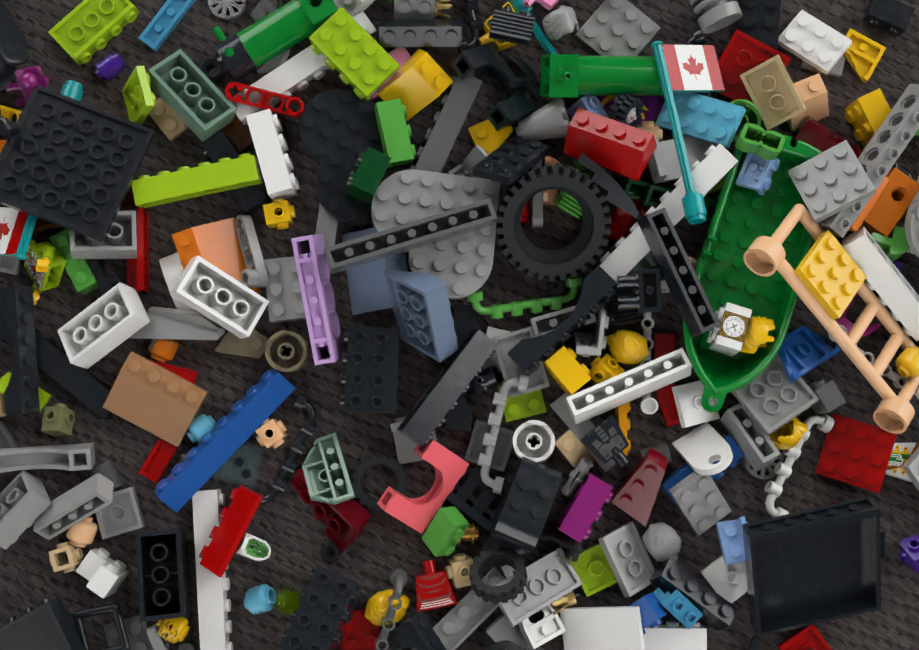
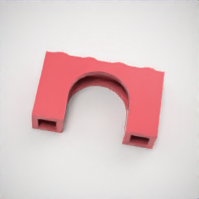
[377,438,469,534]

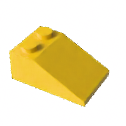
[377,49,453,121]

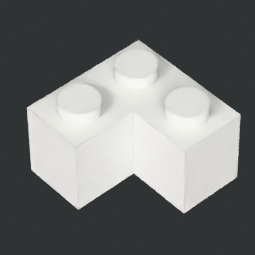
[76,548,130,599]

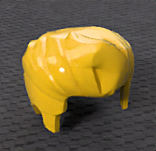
[739,316,775,354]
[606,329,649,365]
[768,417,808,450]
[365,589,410,627]

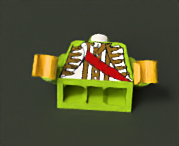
[24,240,67,305]

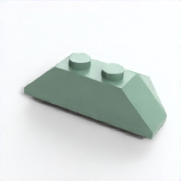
[302,432,355,505]

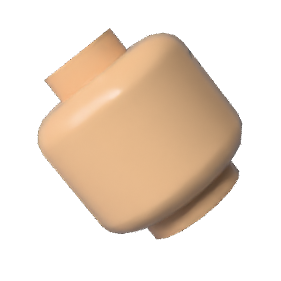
[66,516,98,548]

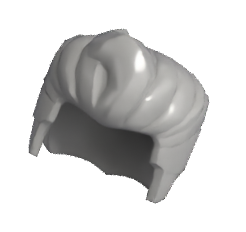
[542,6,579,41]
[642,522,682,562]

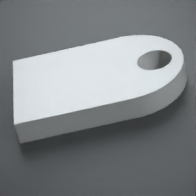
[672,422,733,476]

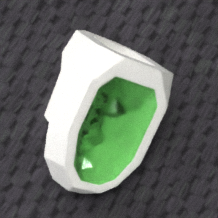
[235,533,271,562]

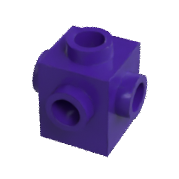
[898,534,919,573]

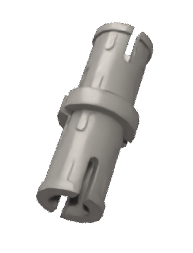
[561,457,594,497]

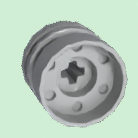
[689,0,743,34]

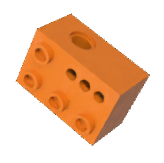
[858,167,919,237]

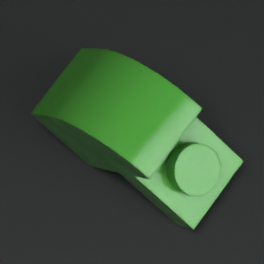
[870,225,910,262]

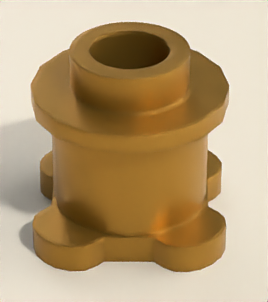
[457,523,479,544]

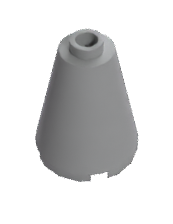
[515,97,571,141]

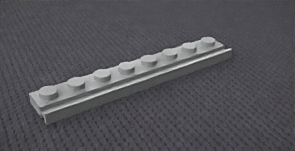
[410,567,505,650]

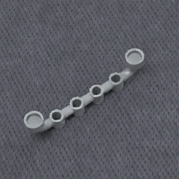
[477,375,530,494]

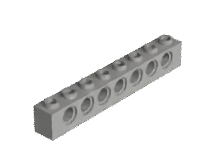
[818,84,919,238]

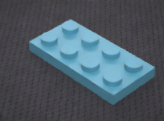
[655,92,746,148]

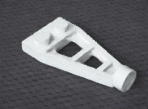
[501,565,566,650]

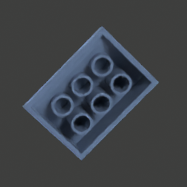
[342,227,409,315]
[384,270,459,362]

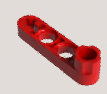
[225,82,305,118]

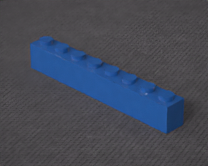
[155,368,296,513]

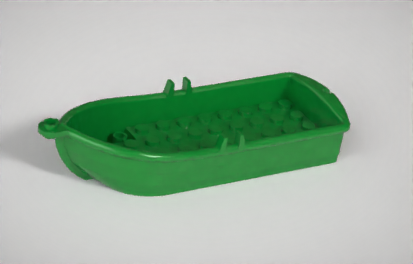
[683,135,822,413]

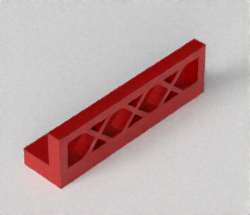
[127,208,149,293]

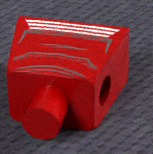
[416,559,457,612]

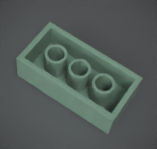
[148,49,237,142]

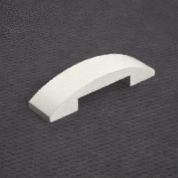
[159,252,196,311]

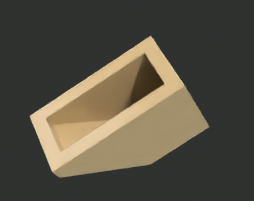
[555,429,595,469]

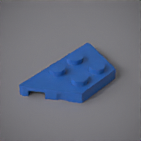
[778,326,842,383]

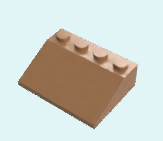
[103,352,209,447]

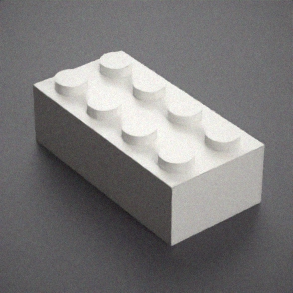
[246,109,300,200]
[170,256,269,339]
[57,282,150,369]

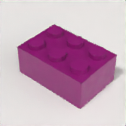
[555,473,613,543]

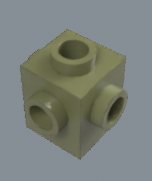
[41,403,75,436]

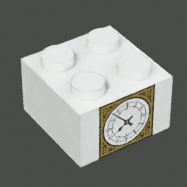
[706,302,752,356]

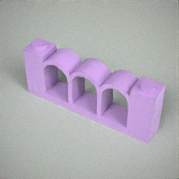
[291,234,345,365]

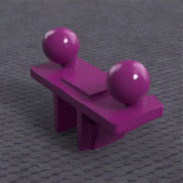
[6,66,50,107]

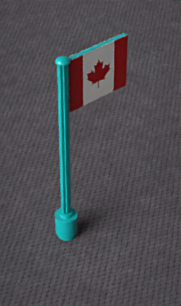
[651,41,725,225]
[0,80,83,260]

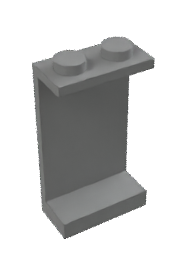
[648,136,726,184]

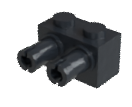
[617,268,662,314]

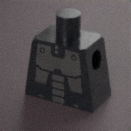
[580,415,630,468]

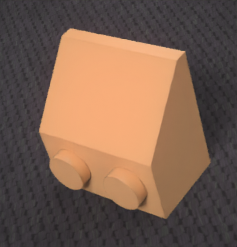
[787,73,829,131]

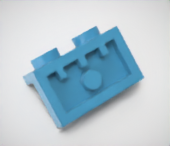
[653,587,703,630]

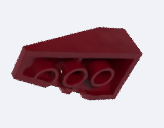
[292,469,371,552]

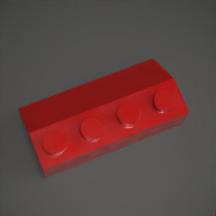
[563,108,657,181]
[199,485,264,578]

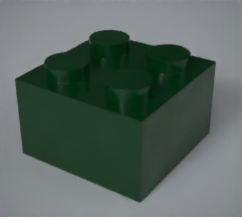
[346,147,392,204]

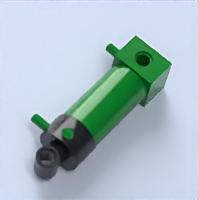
[201,0,338,84]

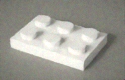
[778,10,852,75]

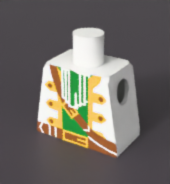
[885,442,919,482]

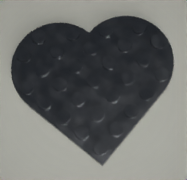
[299,89,427,226]

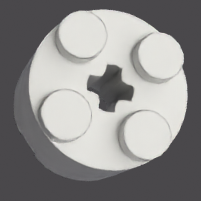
[513,420,555,463]

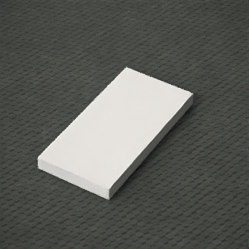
[560,606,645,650]

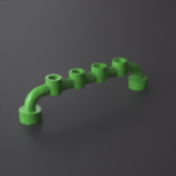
[466,276,582,319]

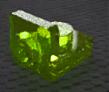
[276,588,302,614]

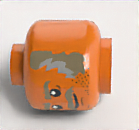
[148,339,179,363]

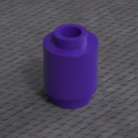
[94,52,126,82]

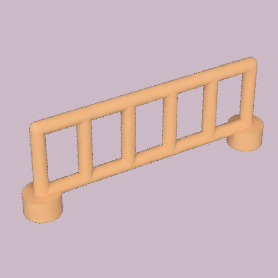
[743,204,919,434]

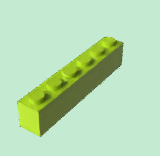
[131,153,262,208]

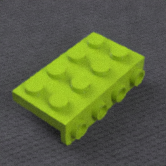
[48,0,140,66]
[309,7,400,101]

